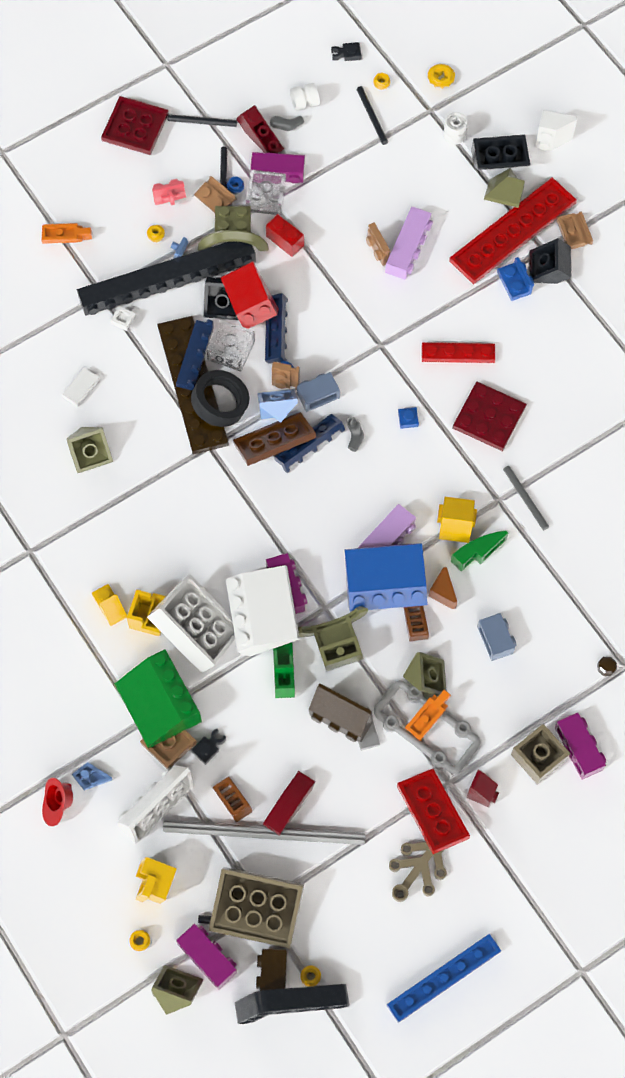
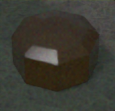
[597,657,617,676]

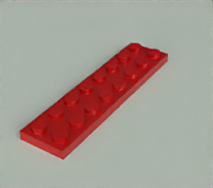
[449,177,577,285]

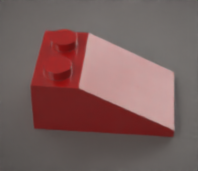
[221,261,279,330]

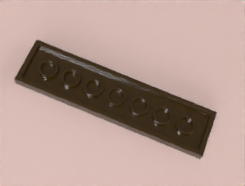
[157,316,229,455]

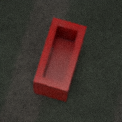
[266,214,304,257]

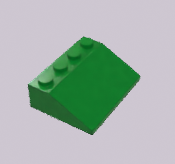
[114,649,202,748]

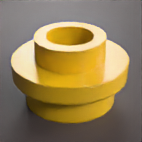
[373,72,390,89]
[147,225,165,242]
[129,930,150,951]
[300,965,321,987]

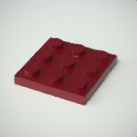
[101,96,169,155]
[452,381,527,452]

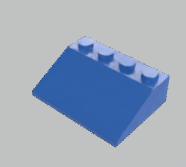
[344,543,428,612]

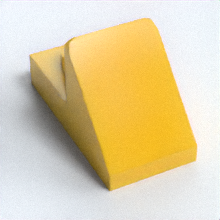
[91,584,127,626]

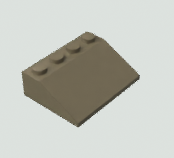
[208,867,304,949]

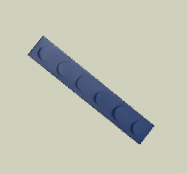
[386,934,501,1023]

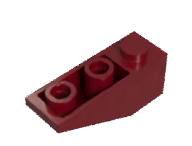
[236,105,284,154]

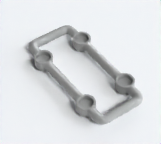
[374,680,481,774]

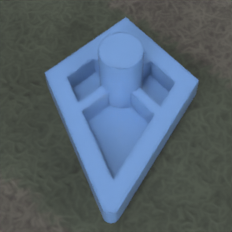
[170,237,188,259]
[72,762,112,791]

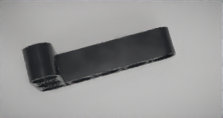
[234,984,350,1024]

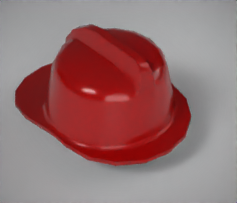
[42,778,73,827]

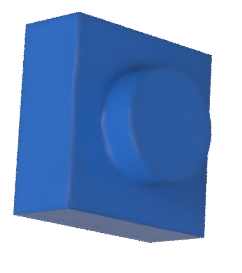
[398,407,419,429]

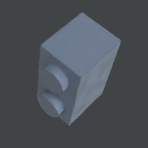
[297,372,340,412]
[477,613,517,661]

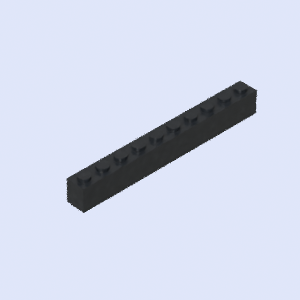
[77,241,256,316]

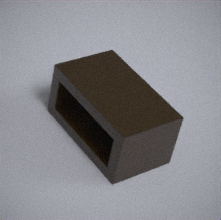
[256,949,287,991]

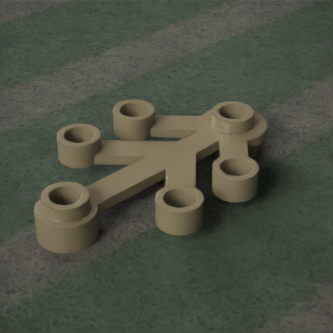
[389,842,447,902]

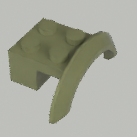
[198,206,269,251]
[298,606,368,672]

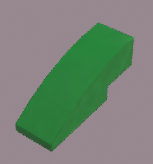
[450,530,509,572]
[273,642,295,698]

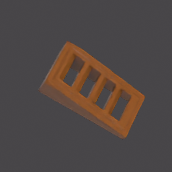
[403,606,429,642]
[212,776,253,822]

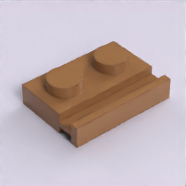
[194,176,237,213]
[556,211,593,249]
[366,222,390,266]
[272,362,300,390]

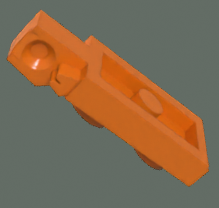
[41,223,92,244]
[405,689,451,741]

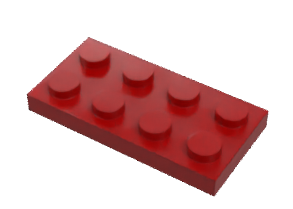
[397,768,470,854]

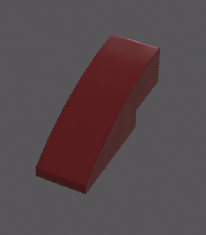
[263,771,316,836]

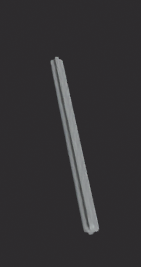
[163,820,366,845]

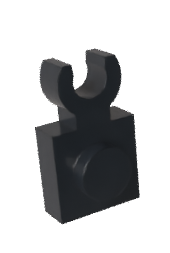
[331,42,362,62]
[191,728,226,765]

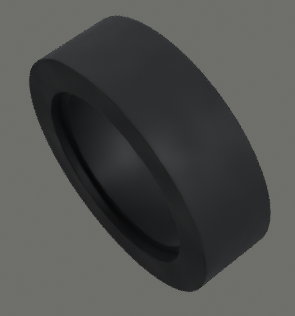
[191,370,250,427]

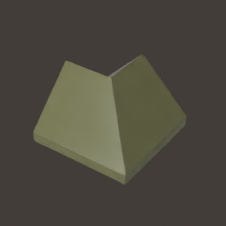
[484,168,525,208]
[66,427,113,474]
[403,652,447,696]
[151,965,204,1015]

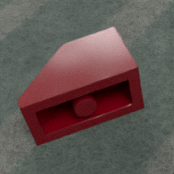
[466,769,500,808]

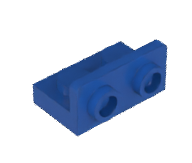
[497,257,534,301]

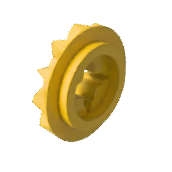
[427,64,455,89]

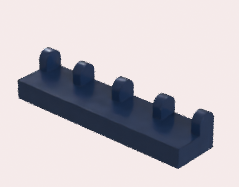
[265,293,288,364]
[176,319,214,390]
[274,414,345,473]

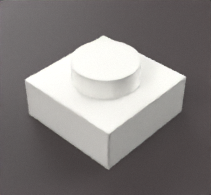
[110,306,136,331]

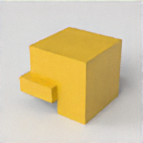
[437,496,477,543]
[127,589,166,636]
[135,857,177,904]

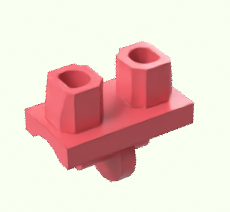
[152,179,186,205]

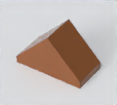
[429,567,457,609]

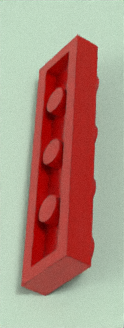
[421,342,495,363]

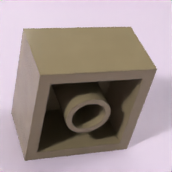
[511,724,570,785]

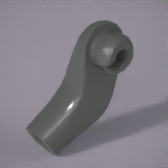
[270,115,304,131]
[346,417,364,452]

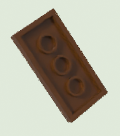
[233,412,316,466]

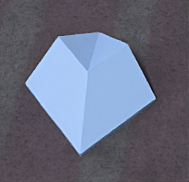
[257,389,298,423]

